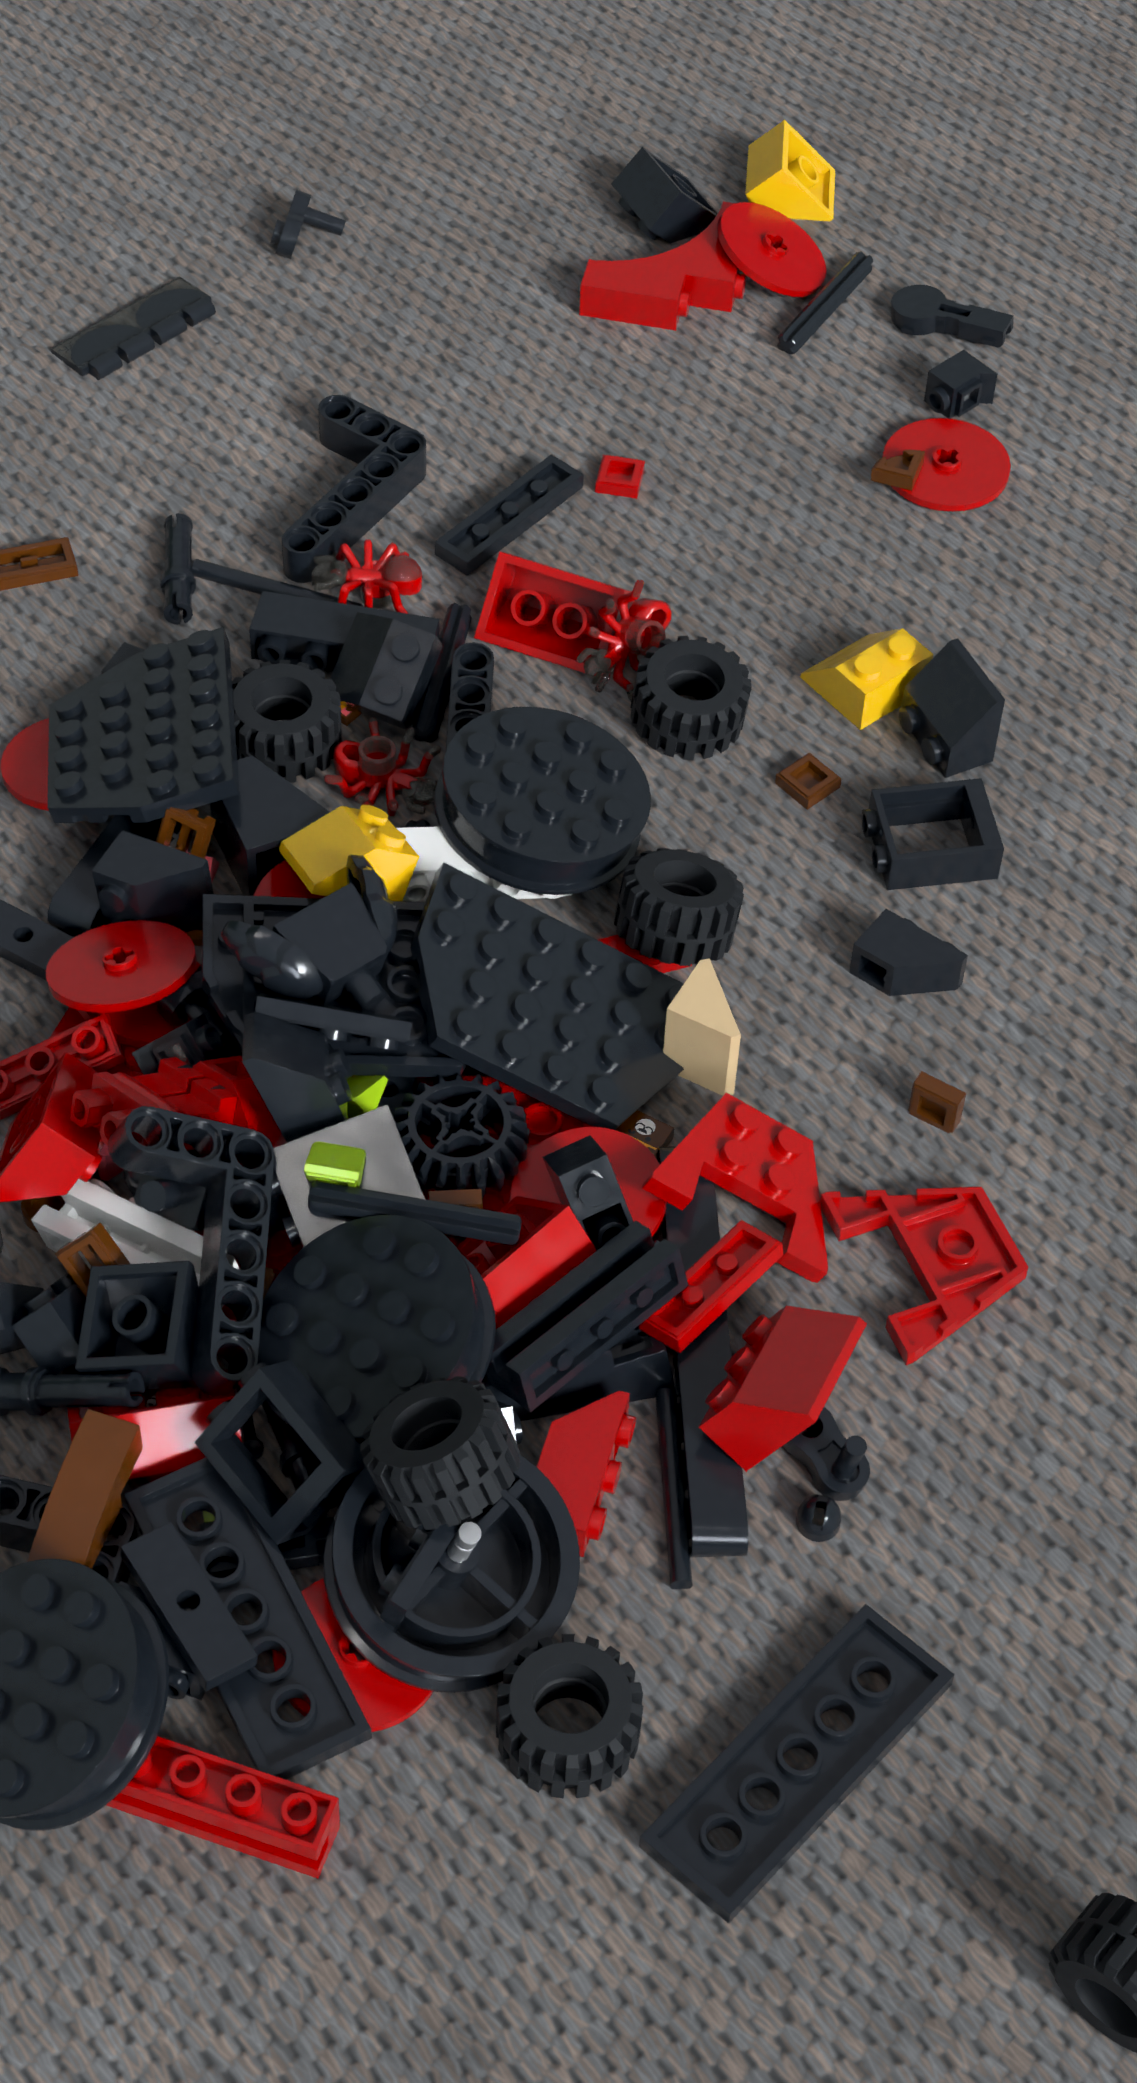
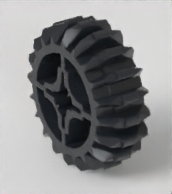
[393,1073,530,1199]

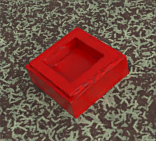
[595,455,645,499]

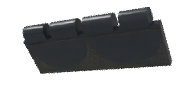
[51,276,216,380]

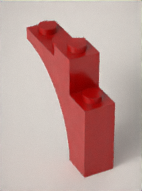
[579,201,746,331]

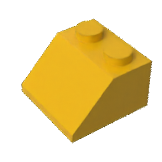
[745,120,835,221]
[800,628,934,730]
[279,805,419,901]

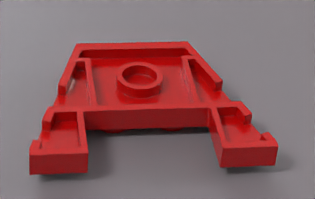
[642,1092,828,1283]
[820,1187,1028,1365]

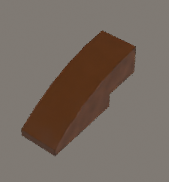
[27,1409,143,1569]

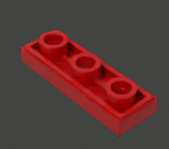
[0,1013,127,1120]

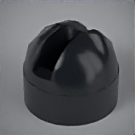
[796,1494,841,1542]

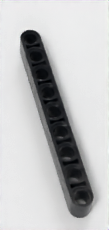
[657,1146,748,1557]

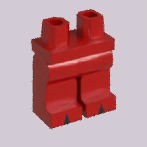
[70,1057,238,1150]

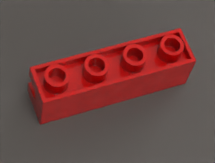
[106,1736,340,1879]

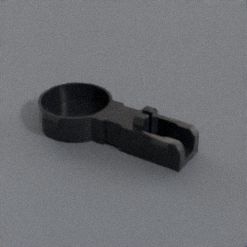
[891,285,1014,348]

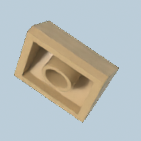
[663,958,741,1096]

